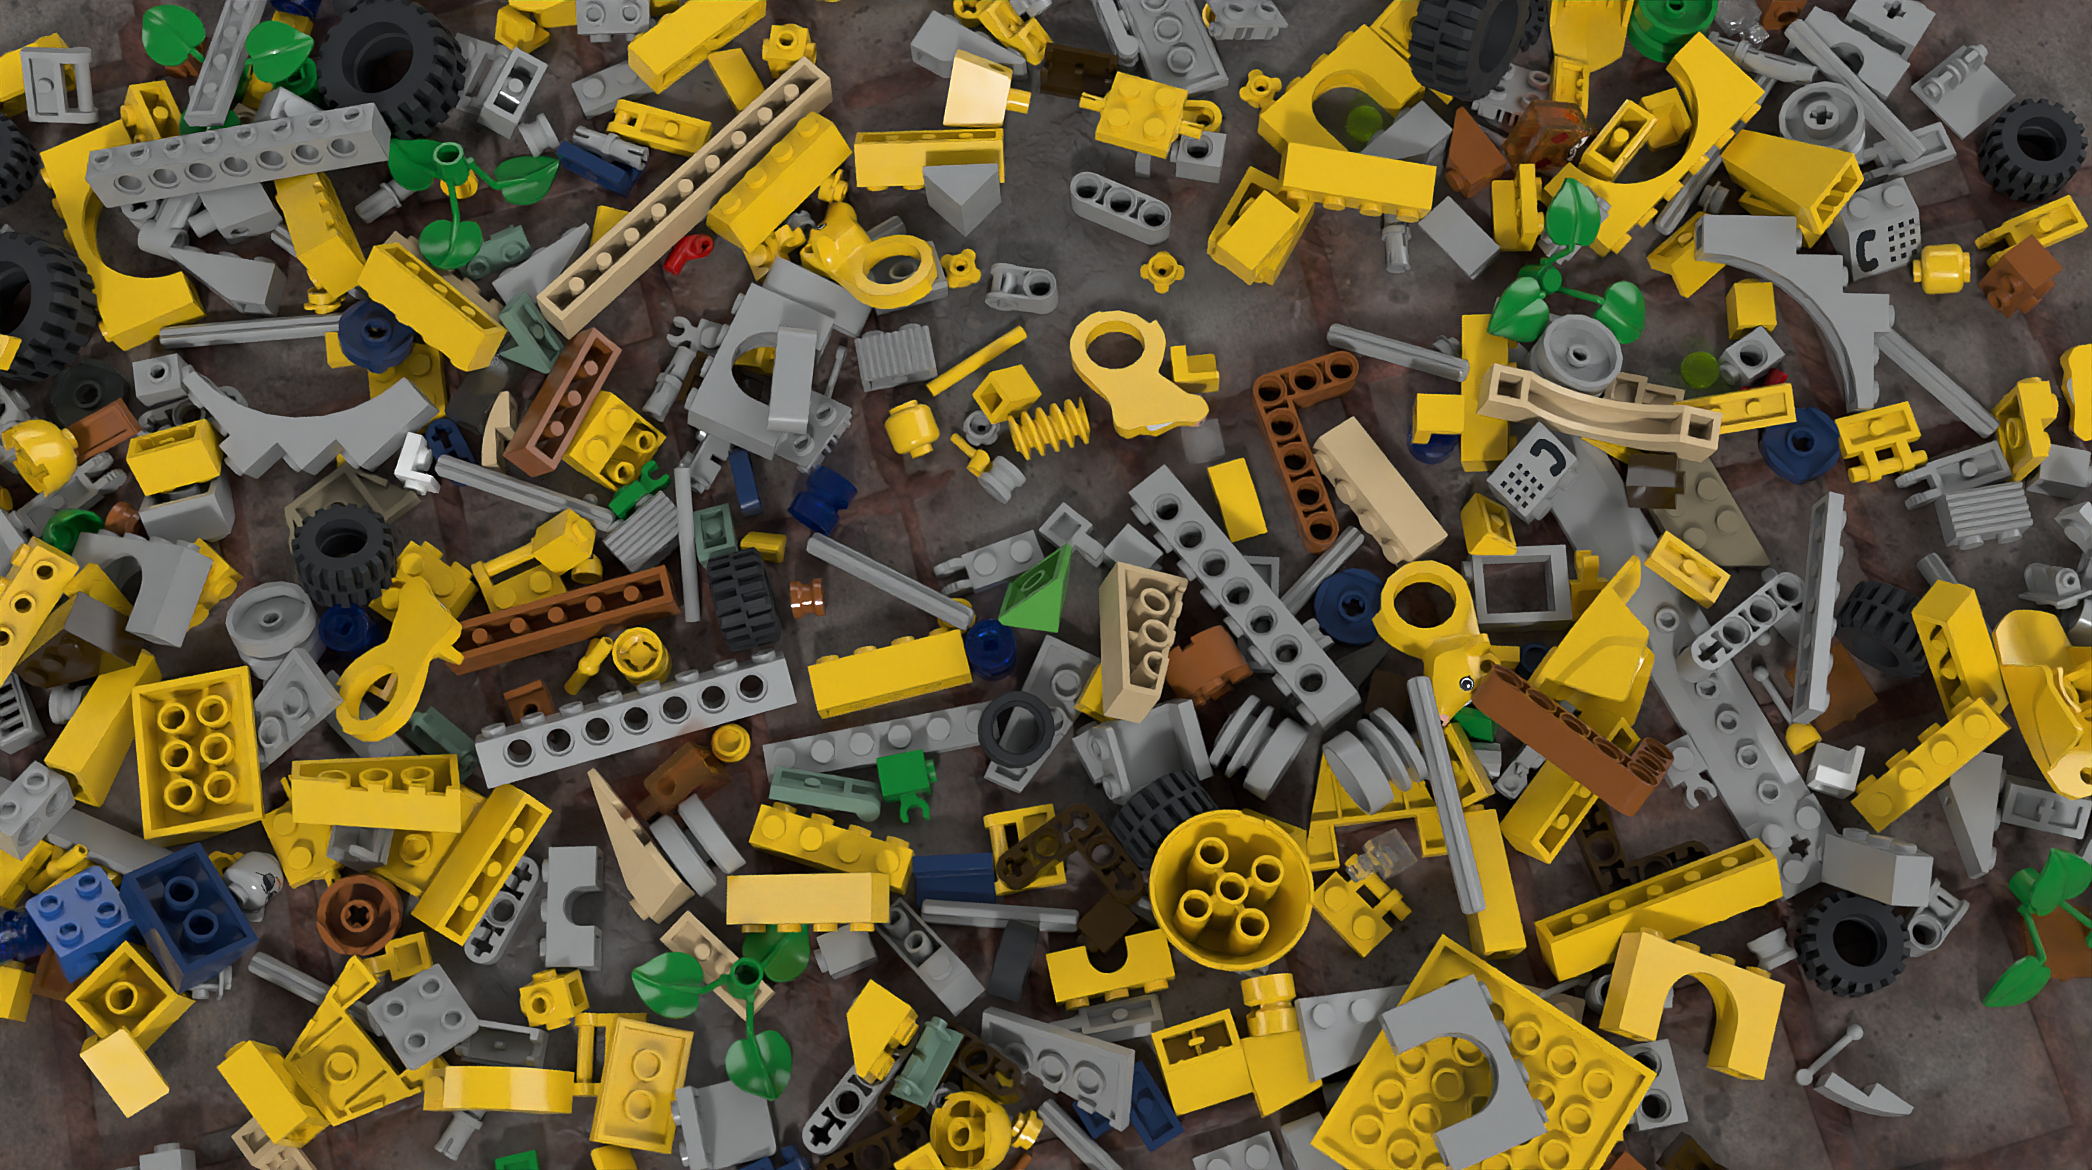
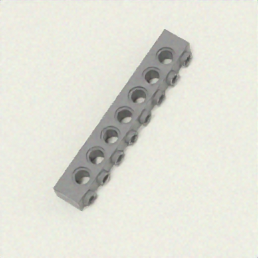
[85,102,391,208]
[1128,464,1362,732]
[475,648,797,789]

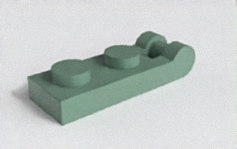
[769,766,883,822]

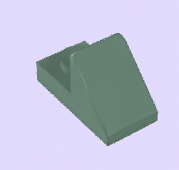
[498,291,564,374]
[693,503,740,569]

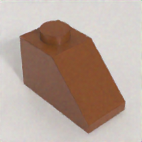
[1444,106,1507,200]

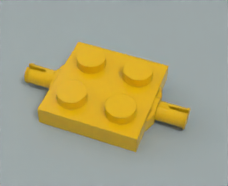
[1079,71,1204,159]
[261,774,345,889]

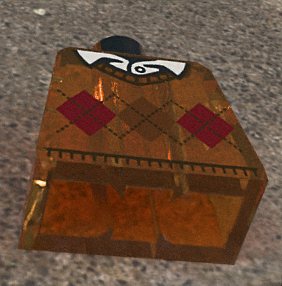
[1501,99,1598,175]
[636,741,733,824]

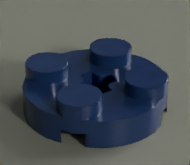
[338,299,416,374]
[1758,406,1840,485]
[1314,568,1384,647]

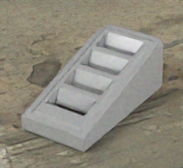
[0,672,46,754]

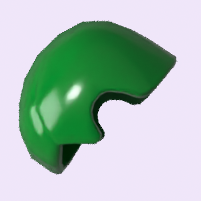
[42,508,105,556]

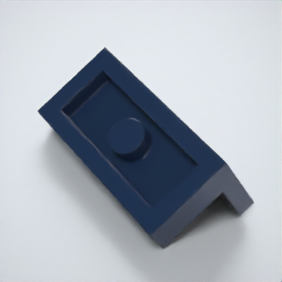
[556,140,647,199]
[912,853,996,910]

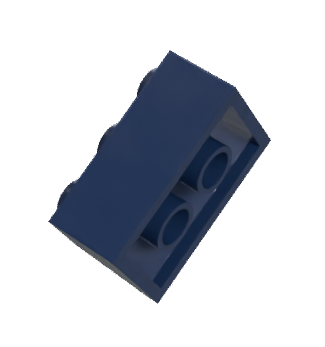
[119,842,259,994]

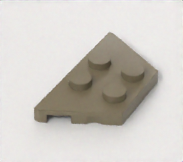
[1647,457,1772,570]
[284,462,422,587]

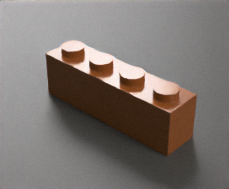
[503,327,622,477]

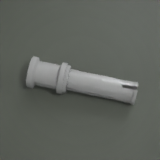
[1707,31,1819,87]

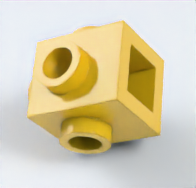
[762,24,817,79]
[519,968,590,1030]

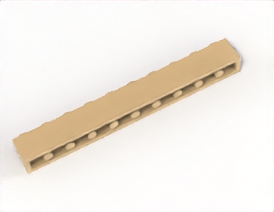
[536,56,833,340]

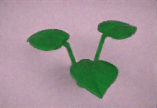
[142,5,315,136]
[387,138,560,271]
[1486,178,1645,344]
[1981,848,2092,1007]
[631,924,810,1101]

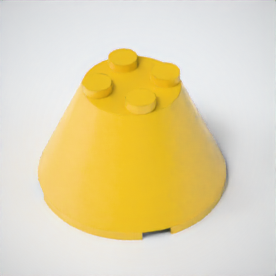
[1149,810,1314,971]

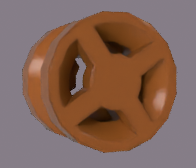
[105,501,149,540]
[790,578,826,619]

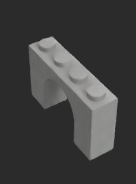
[684,283,835,461]
[48,529,213,648]
[1378,974,1548,1170]

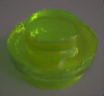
[1346,105,1383,142]
[1680,351,1720,389]

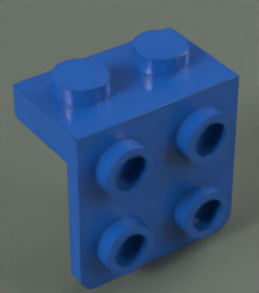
[25,865,144,983]

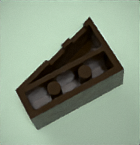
[11,591,146,689]

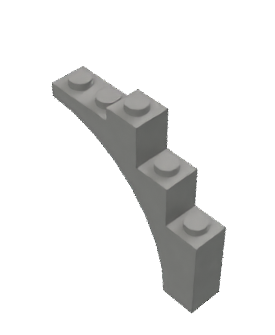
[1695,215,1895,414]
[182,371,440,479]

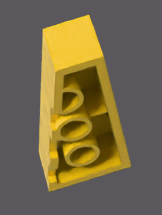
[274,171,366,299]
[291,754,461,833]

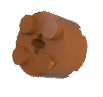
[1165,625,1253,711]
[316,872,404,956]

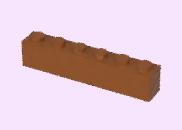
[445,565,682,676]

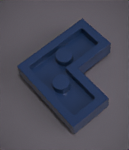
[1072,1060,1185,1153]

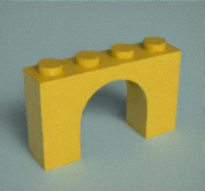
[1258,24,1425,155]
[1599,927,1785,1080]

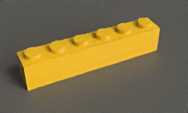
[1534,838,1783,982]

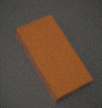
[63,397,142,465]

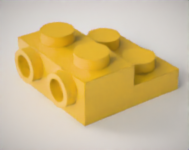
[1991,377,2058,482]
[368,540,479,623]

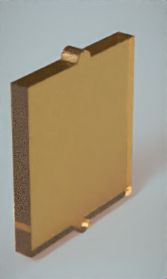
[1784,643,1879,733]
[2021,905,2092,982]

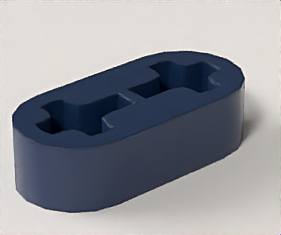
[425,418,479,487]
[728,447,763,518]

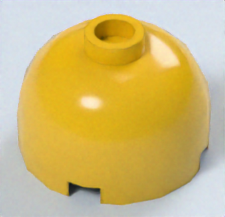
[1,419,78,497]
[930,1091,1012,1170]

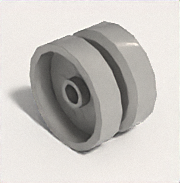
[1778,81,1866,162]
[1523,314,1623,397]
[225,581,327,680]
[649,793,746,897]

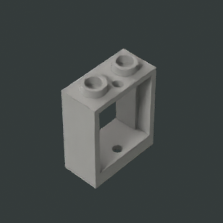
[1461,545,1573,633]

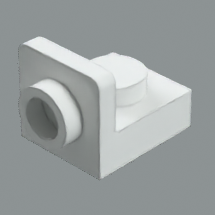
[394,432,441,495]

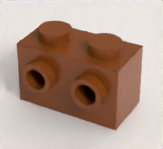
[1977,234,2063,319]

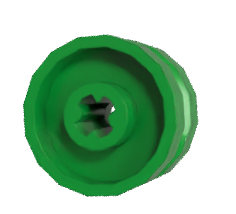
[1627,0,1718,63]

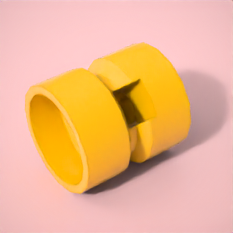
[612,627,672,687]
[1241,973,1299,1037]

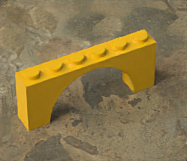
[1540,32,1765,259]
[40,119,207,351]

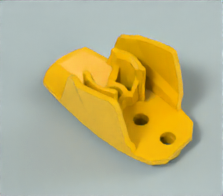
[1547,0,1634,72]
[1527,554,1655,727]
[1992,610,2092,801]

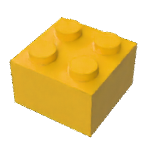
[65,940,196,1052]

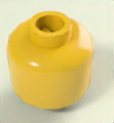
[1913,244,1970,295]
[885,400,940,459]

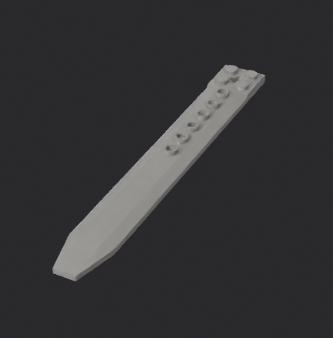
[1511,342,1838,902]

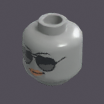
[222,851,284,911]

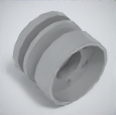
[1209,695,1310,801]
[1323,707,1428,815]

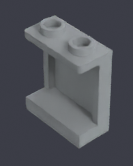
[1091,698,1213,805]

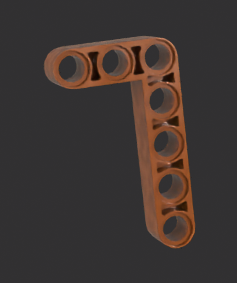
[1251,351,1359,556]
[1471,664,1674,816]

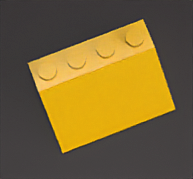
[131,665,265,848]

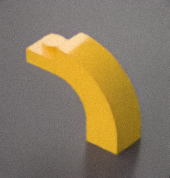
[423,1066,574,1114]

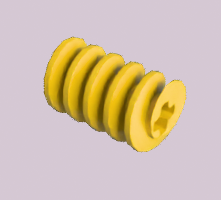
[1007,397,1090,461]

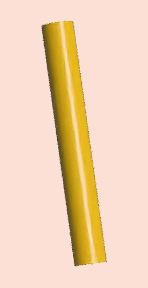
[925,325,1027,397]

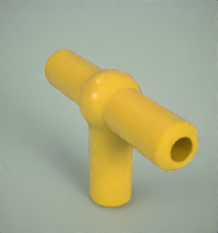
[564,637,614,695]
[28,844,88,894]

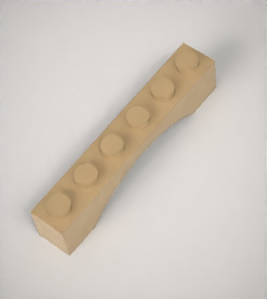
[1476,363,1722,463]

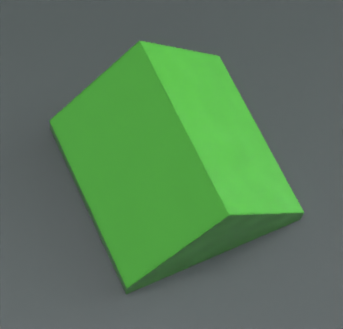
[998,543,1072,633]

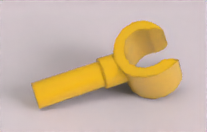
[950,433,993,477]

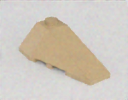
[587,768,696,924]

